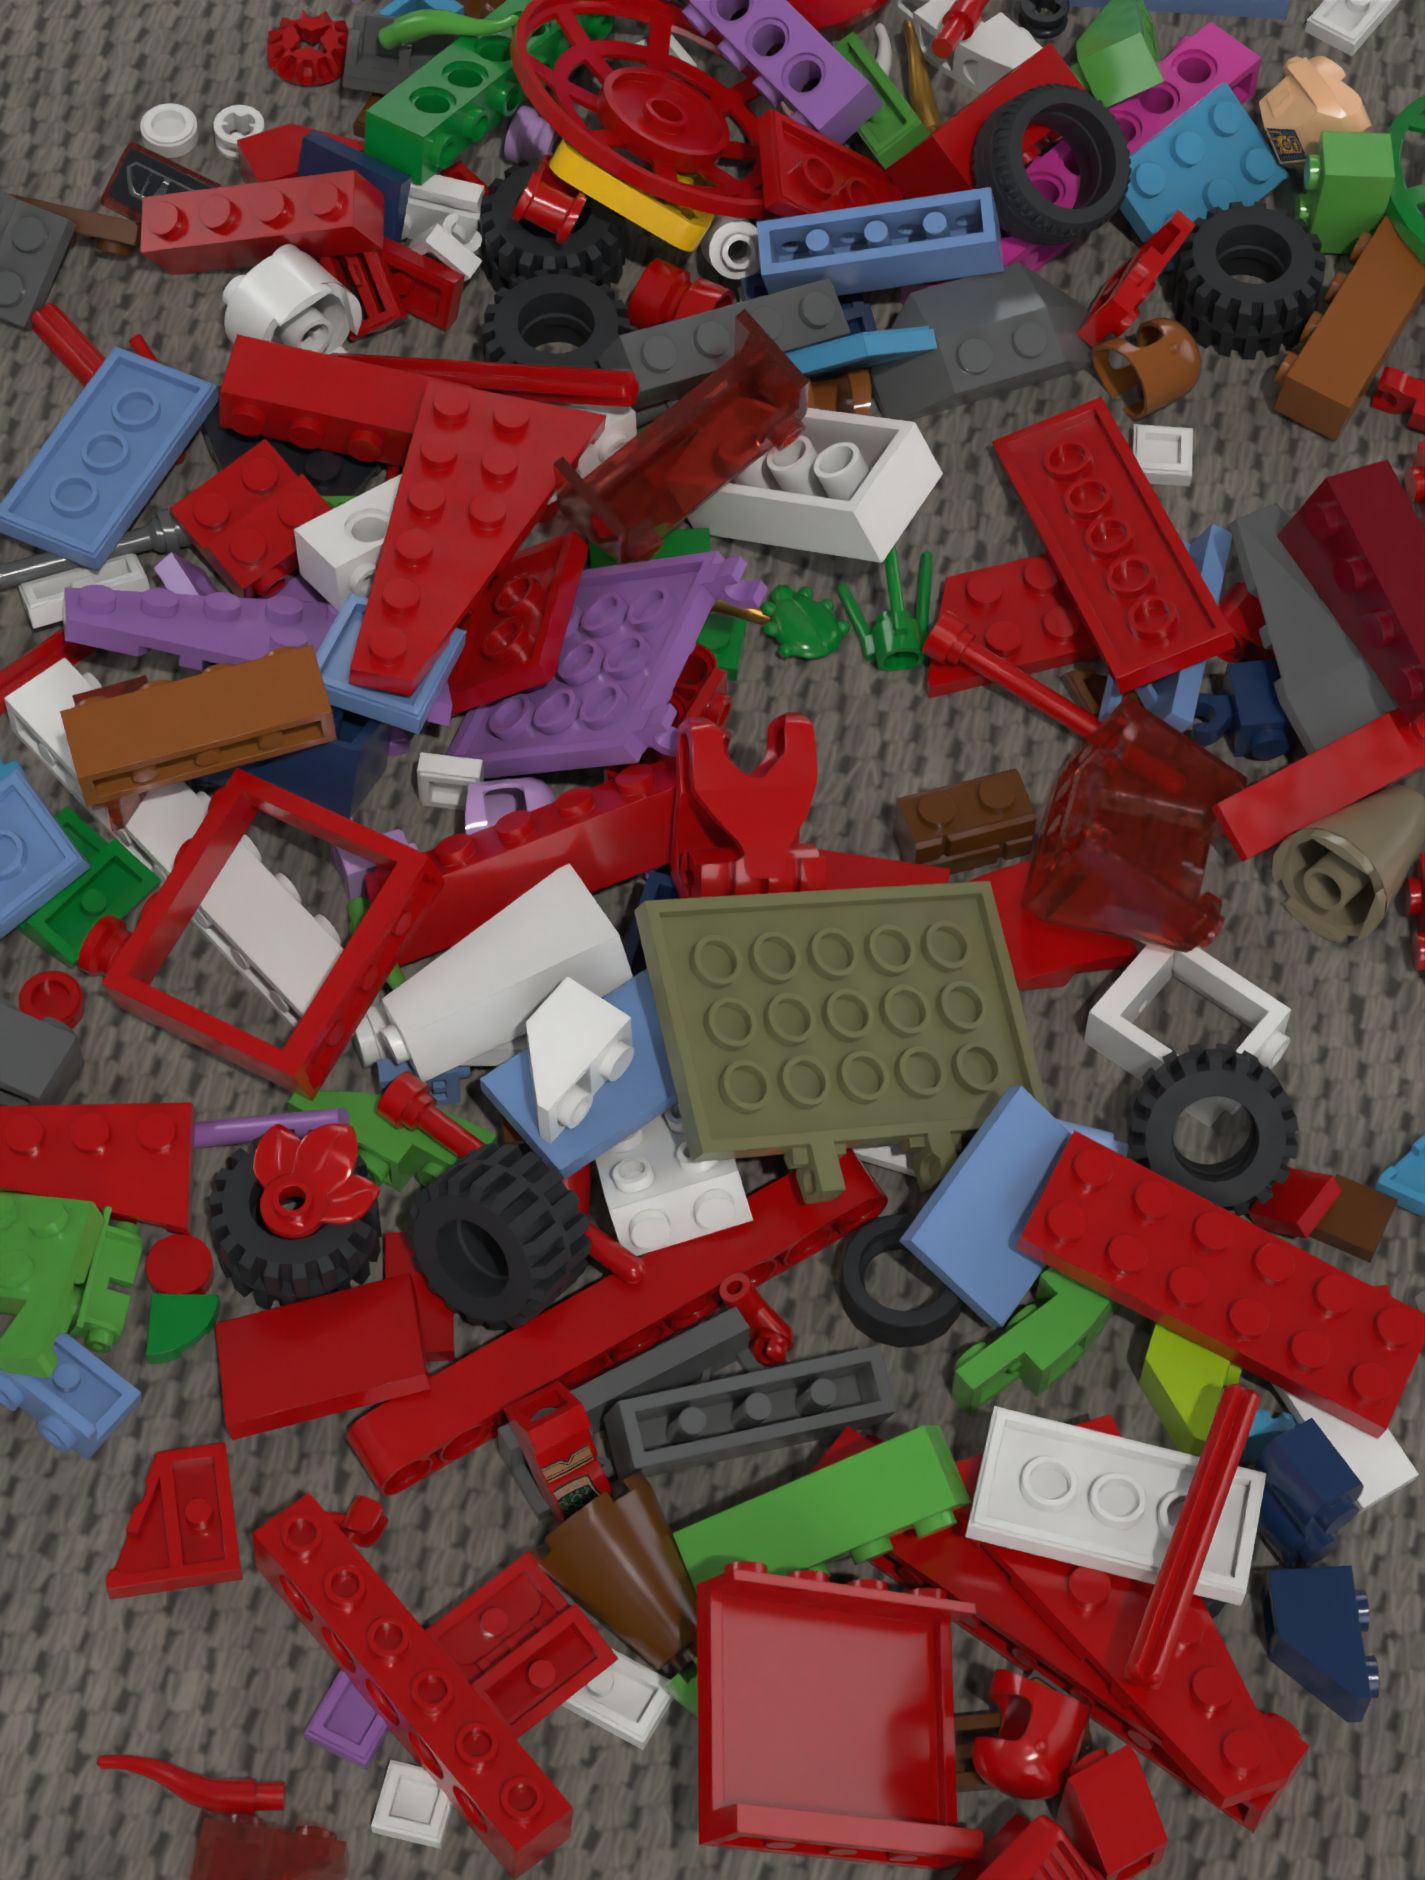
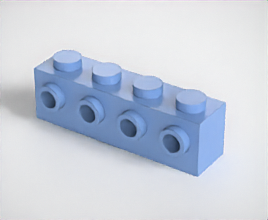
[757,187,1004,296]

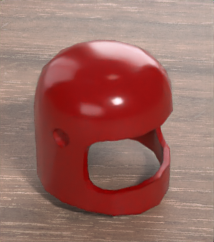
[972,1669,1091,1801]

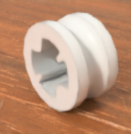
[213,105,265,161]

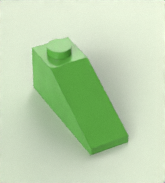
[1071,0,1164,107]

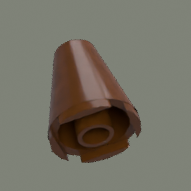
[530,1471,697,1673]

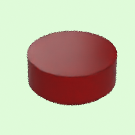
[18,971,85,1029]
[145,1234,214,1295]

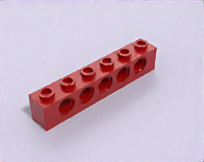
[253,1493,573,1880]

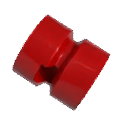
[627,258,735,331]

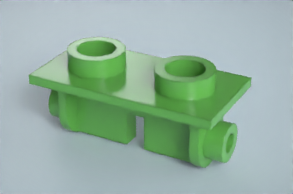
[67,1206,144,1353]

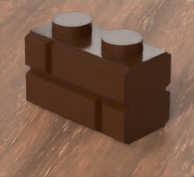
[893,768,1037,875]

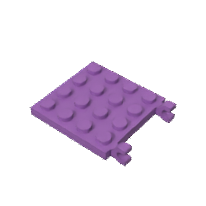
[446,550,768,779]

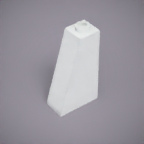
[381,863,633,1082]

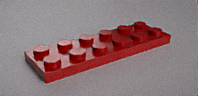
[992,397,1236,695]
[1014,1130,1425,1439]

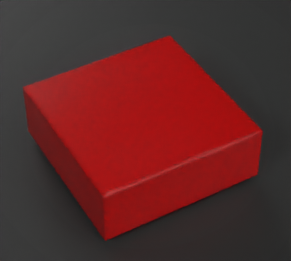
[1248,1167,1342,1239]

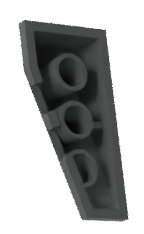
[1229,503,1399,755]

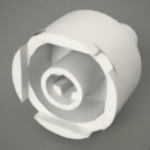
[222,244,362,354]

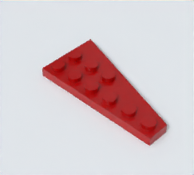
[349,380,606,696]

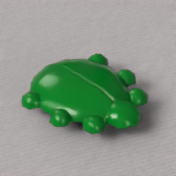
[760,585,850,659]

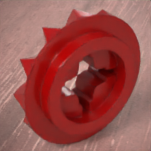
[266,10,349,86]

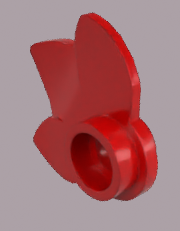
[253,1123,380,1240]

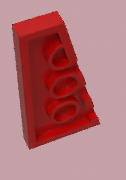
[0,1102,196,1235]

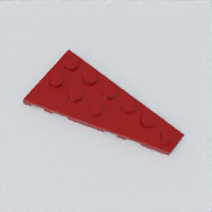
[953,1414,1290,1810]

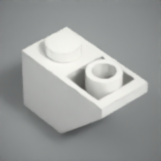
[526,976,634,1144]

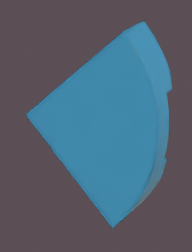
[1240,1409,1297,1463]

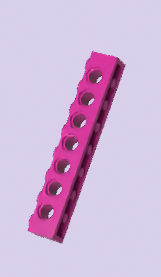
[900,22,1262,305]

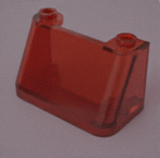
[1021,696,1248,953]

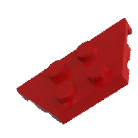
[926,553,1100,699]

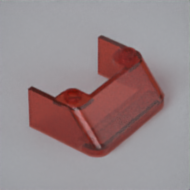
[553,309,810,564]

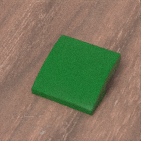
[15,806,161,968]

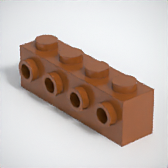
[1273,215,1425,441]
[60,645,337,807]

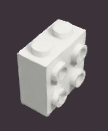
[595,1103,753,1256]

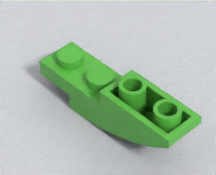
[287,1090,498,1193]
[951,1265,1119,1417]

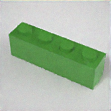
[673,1425,971,1595]

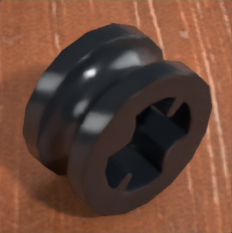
[1018,0,1070,39]

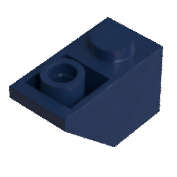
[1260,1566,1380,1723]

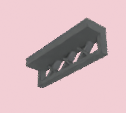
[498,1306,762,1521]

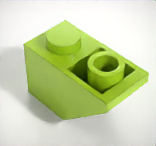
[1139,1322,1242,1457]

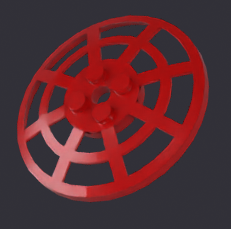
[510,0,804,218]

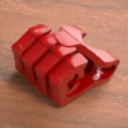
[670,712,826,899]

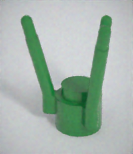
[837,545,933,672]

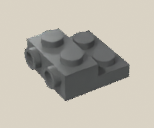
[0,190,76,331]

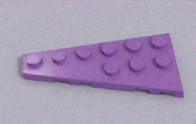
[63,585,452,726]

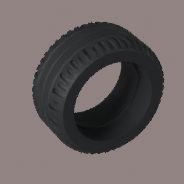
[971,84,1131,246]

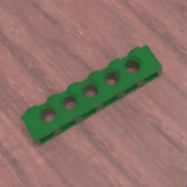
[364,0,615,185]

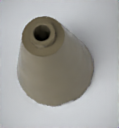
[1272,785,1425,942]

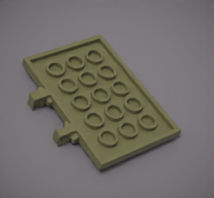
[634,881,1050,1204]

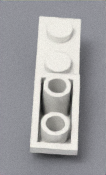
[890,0,1072,93]

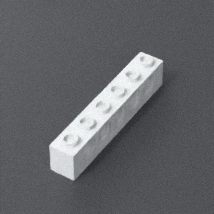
[294,401,638,611]

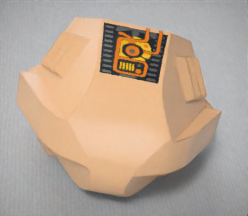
[1259,56,1372,173]

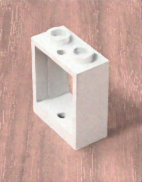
[1084,925,1291,1127]

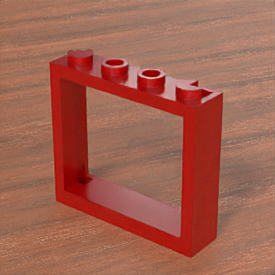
[101,768,445,1102]

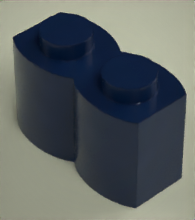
[1254,1418,1364,1568]

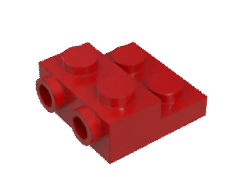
[169,439,332,599]

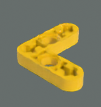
[549,138,718,252]

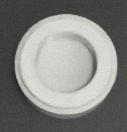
[140,103,199,158]

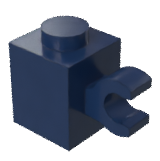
[1190,659,1298,760]

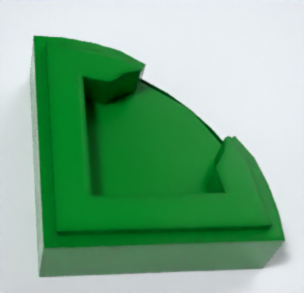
[146,1293,221,1364]

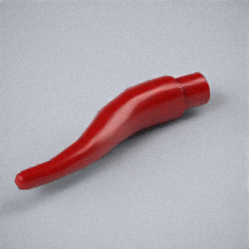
[96,1755,286,1816]

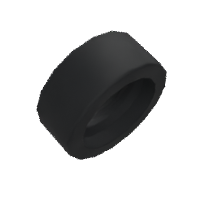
[839,1213,963,1348]

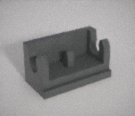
[342,11,461,94]

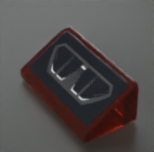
[100,142,223,223]

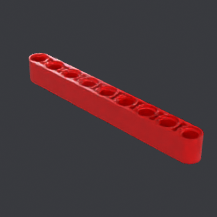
[346,1148,888,1496]

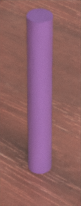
[194,1108,350,1148]

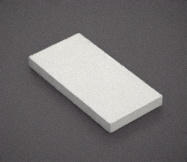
[965,1406,1266,1606]

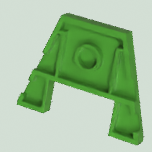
[0,1192,105,1379]

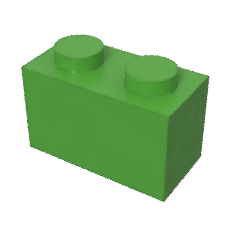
[1294,131,1395,254]

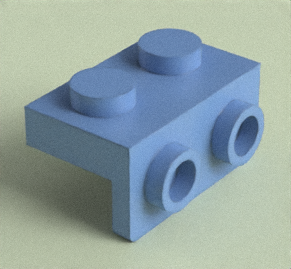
[0,1333,142,1461]

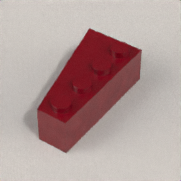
[1277,459,1425,724]

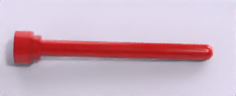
[922,610,1188,793]
[377,1070,646,1284]

